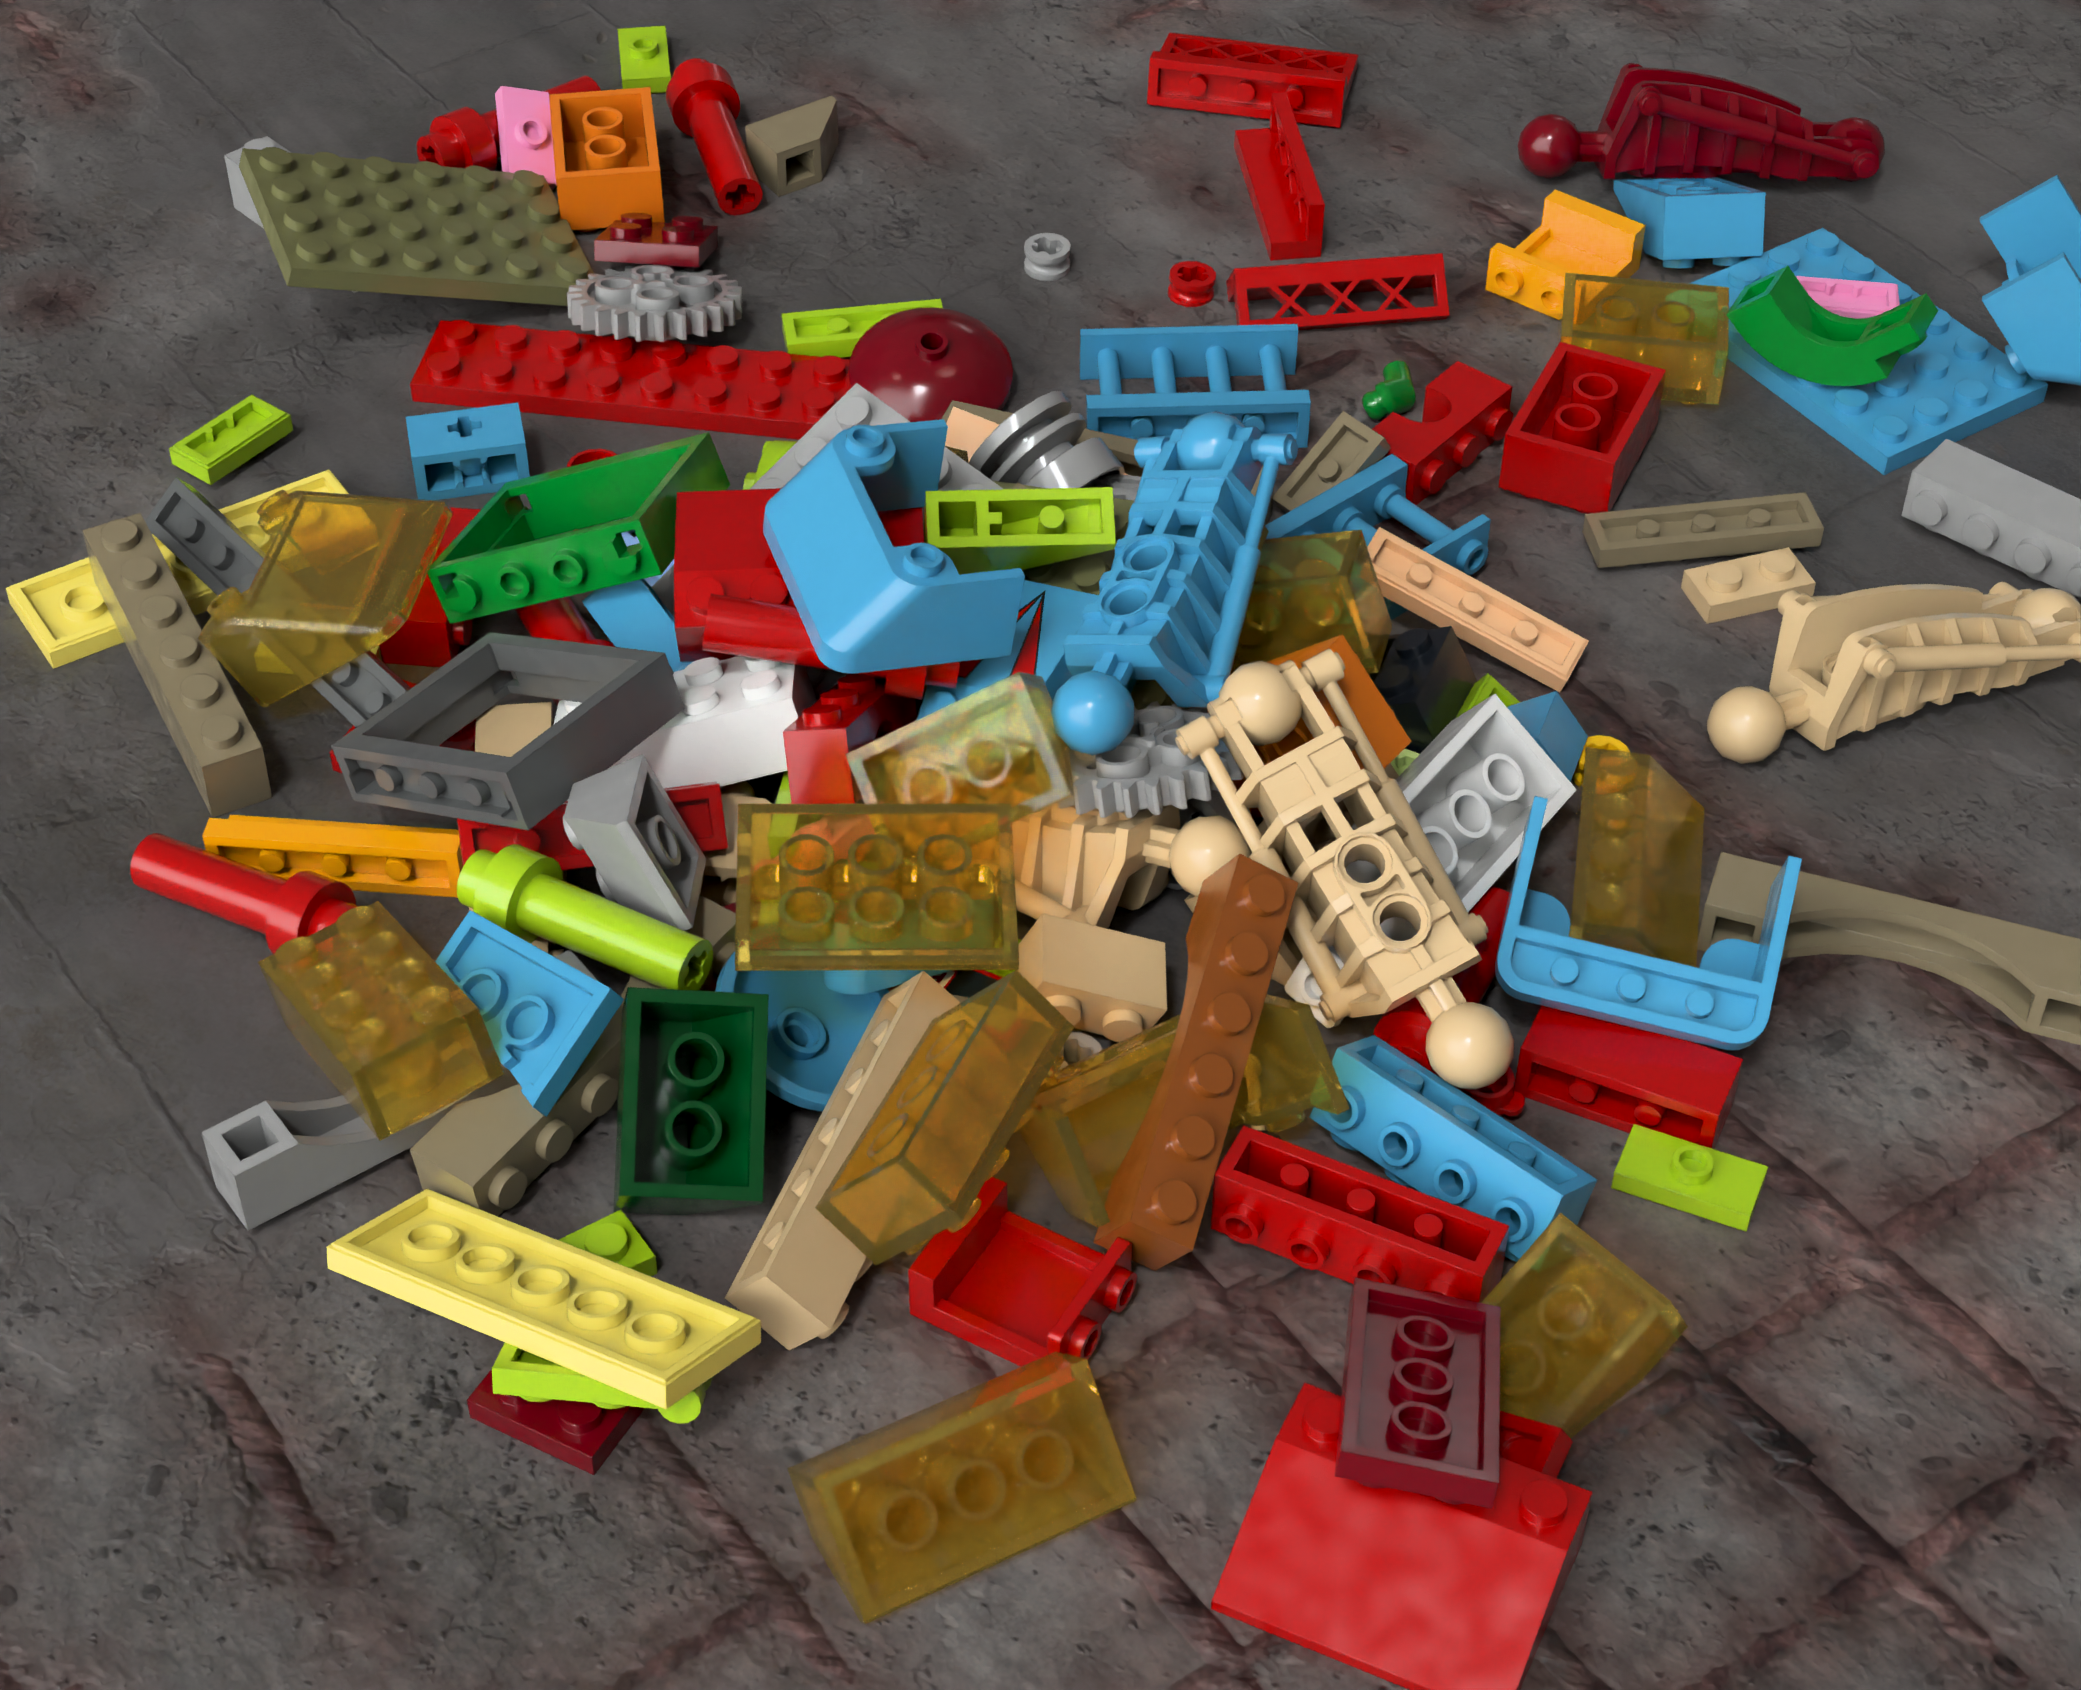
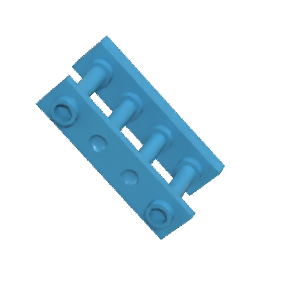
[1079,324,1311,448]
[1250,454,1491,644]

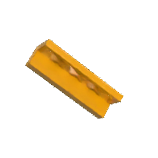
[202,815,463,898]

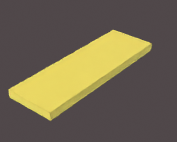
[6,470,381,669]
[326,1189,761,1409]

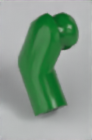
[1362,361,1416,420]

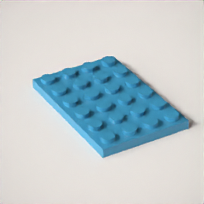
[1663,228,2048,475]

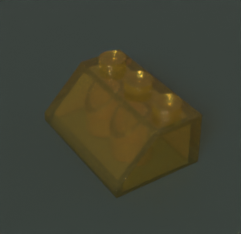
[845,672,1074,876]

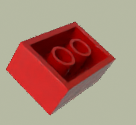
[1498,342,1666,514]

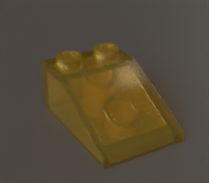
[1481,1212,1688,1438]

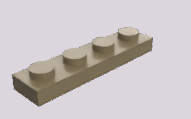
[1582,492,1824,568]

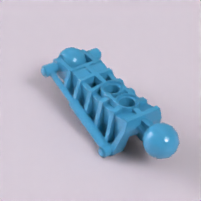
[1051,411,1298,756]

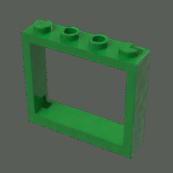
[426,432,730,624]

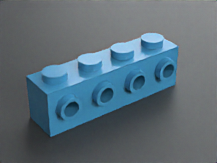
[1309,1035,1597,1267]

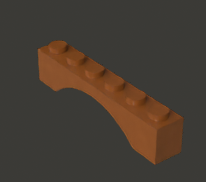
[1093,854,1298,1271]

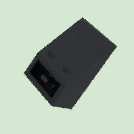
[1291,626,1477,754]

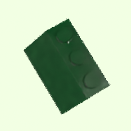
[613,987,769,1215]

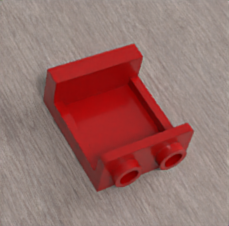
[908,1172,1137,1385]

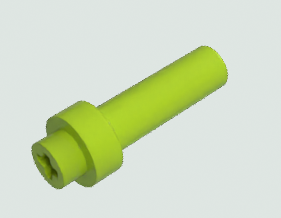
[457,844,713,991]

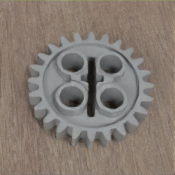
[567,265,742,342]
[1036,701,1244,818]

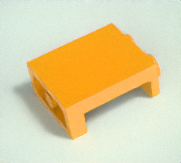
[1485,189,1646,327]

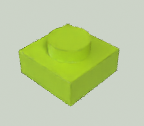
[559,1209,658,1277]

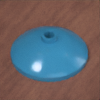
[715,929,889,1112]

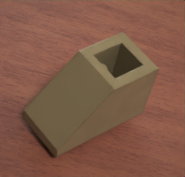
[745,95,839,197]

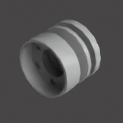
[969,391,1125,488]

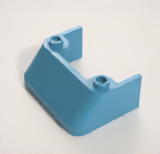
[1980,175,2081,386]
[763,419,1025,674]
[1495,796,1802,1050]

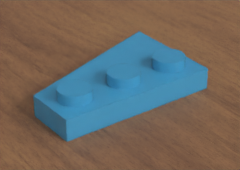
[432,910,624,1117]

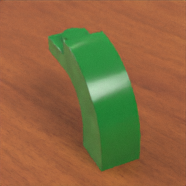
[1726,266,1938,386]

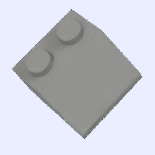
[563,754,706,931]

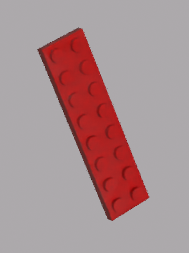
[410,320,851,440]

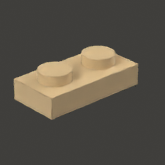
[1681,547,1816,624]

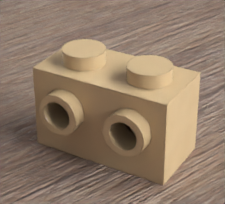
[1016,913,1167,1043]

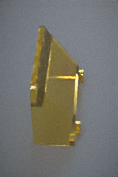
[198,490,452,707]

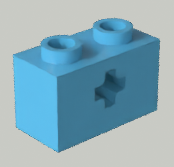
[406,403,530,502]

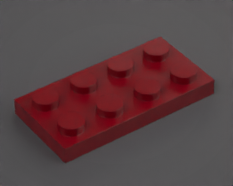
[1335,1278,1501,1509]

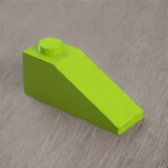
[923,487,1116,575]

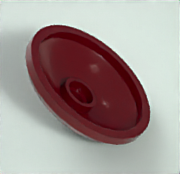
[849,307,1013,422]

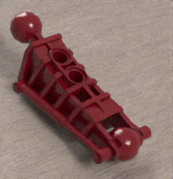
[1518,63,1885,182]

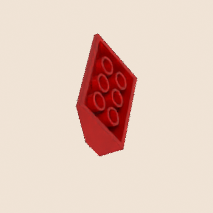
[674,488,924,662]
[1211,1382,1593,1690]

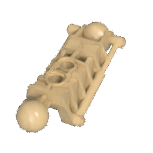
[1707,582,2081,764]
[1175,648,1514,1089]
[822,740,1252,928]

